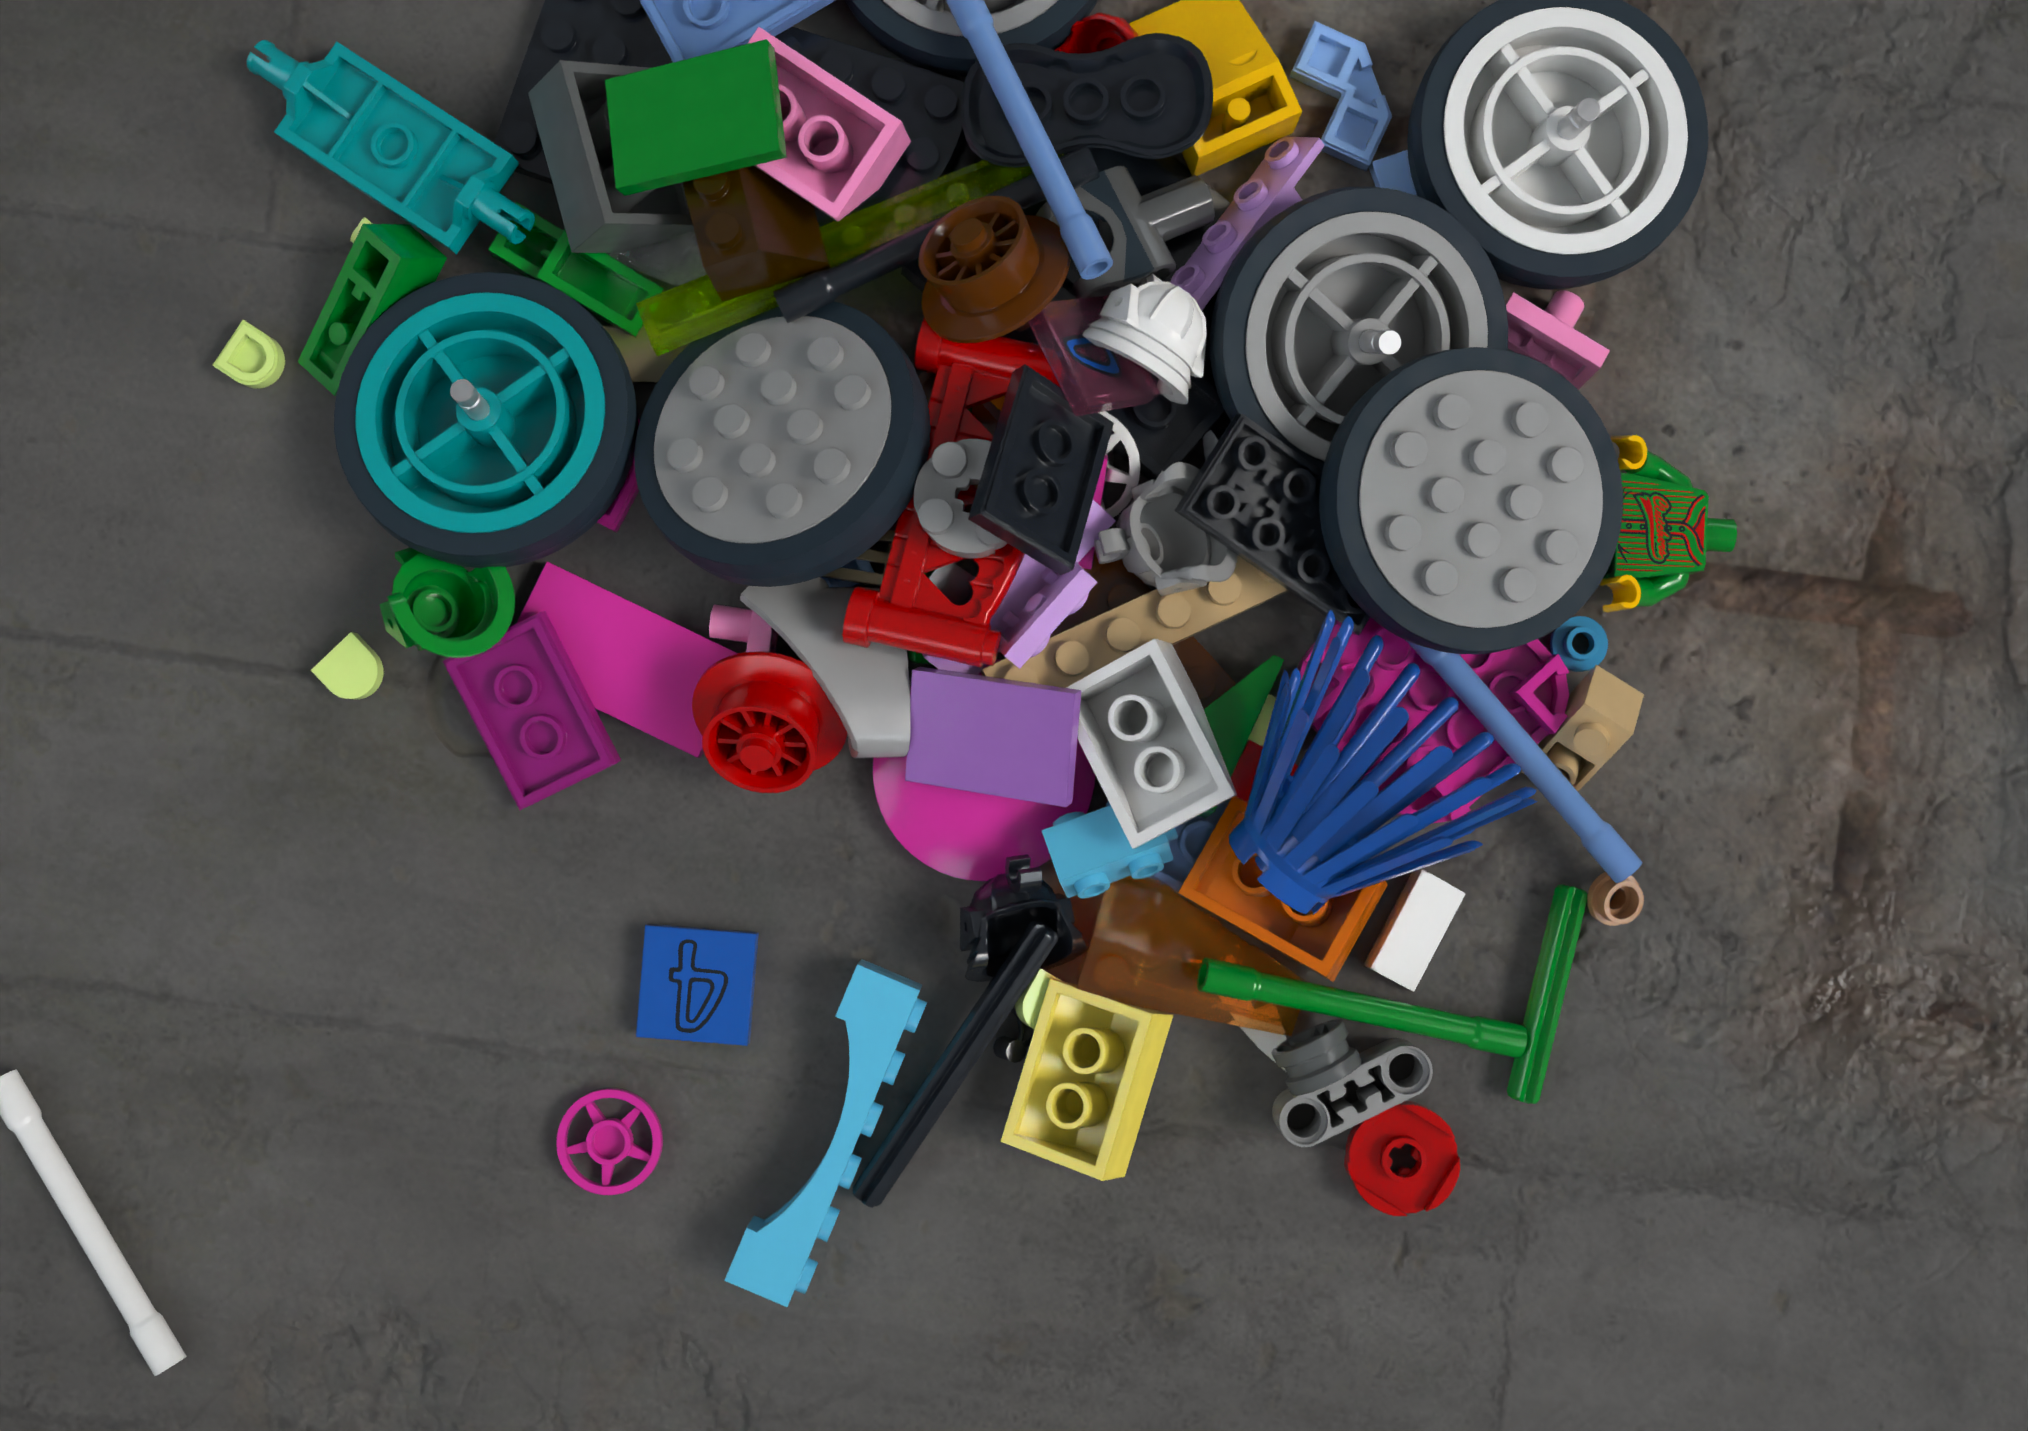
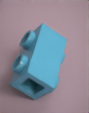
[1042,801,1178,898]

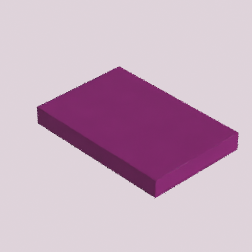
[443,611,622,810]

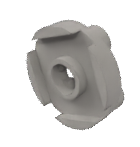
[914,439,1007,558]

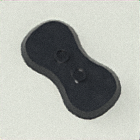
[961,33,1213,168]

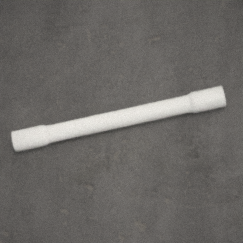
[0,1069,187,1376]

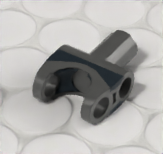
[1036,166,1215,306]

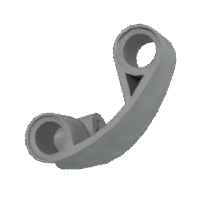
[740,577,911,758]

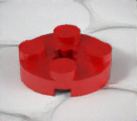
[1344,1101,1460,1216]

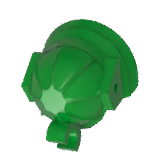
[379,547,515,658]

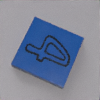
[636,924,759,1046]

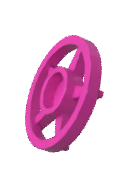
[556,1088,663,1195]

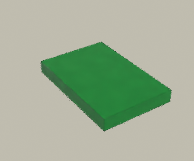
[605,39,787,196]

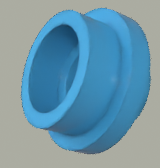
[1550,616,1608,672]

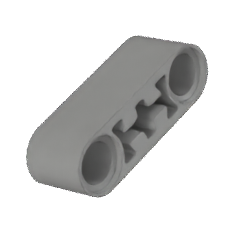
[1272,1038,1433,1147]

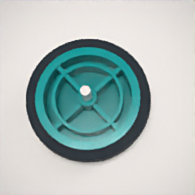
[334,272,638,568]

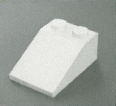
[1066,638,1237,849]

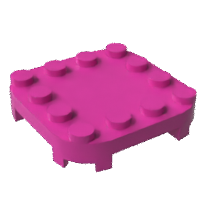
[1298,617,1570,824]

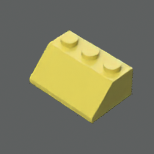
[1001,978,1173,1181]

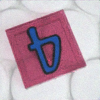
[1028,295,1160,416]

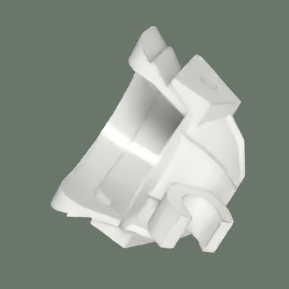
[1082,273,1207,404]

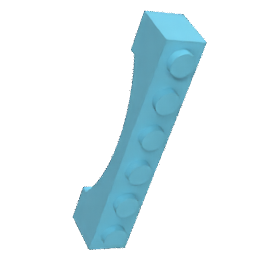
[724,959,927,1307]

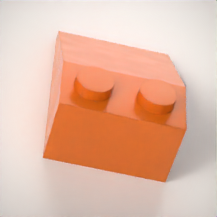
[1178,797,1388,982]

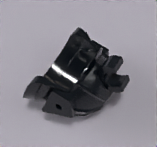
[960,854,1087,982]

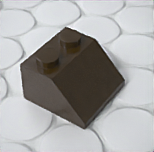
[682,166,831,302]

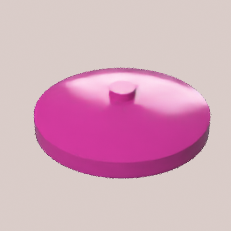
[873,659,1095,881]

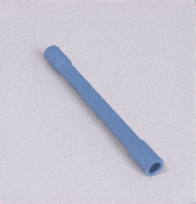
[946,0,1113,280]
[1406,640,1642,883]

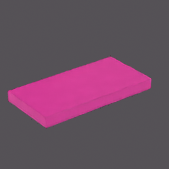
[516,561,738,758]

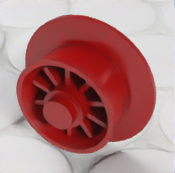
[692,652,848,793]

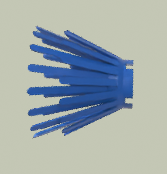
[1229,610,1537,915]

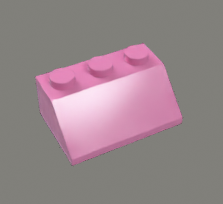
[747,27,911,222]

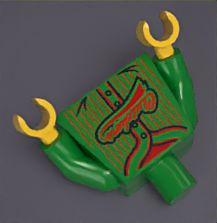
[1599,435,1737,613]

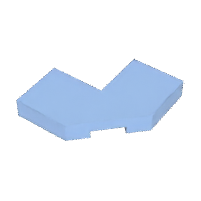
[1289,21,1392,171]

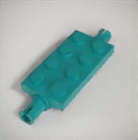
[246,40,535,255]

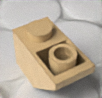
[1522,665,1644,791]

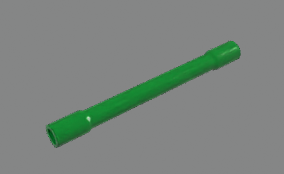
[1197,957,1527,1058]

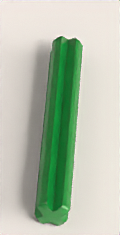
[1507,884,1588,1104]

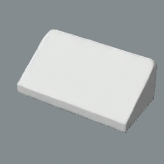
[1364,869,1466,992]

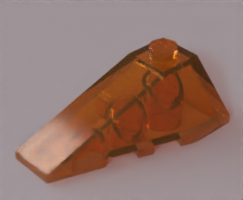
[1077,876,1307,1036]

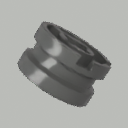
[1271,1019,1363,1096]

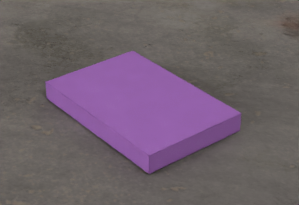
[905,667,1081,807]

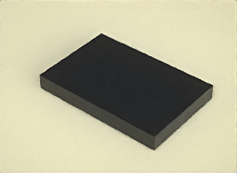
[968,364,1114,575]

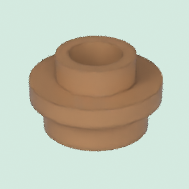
[1587,872,1644,926]

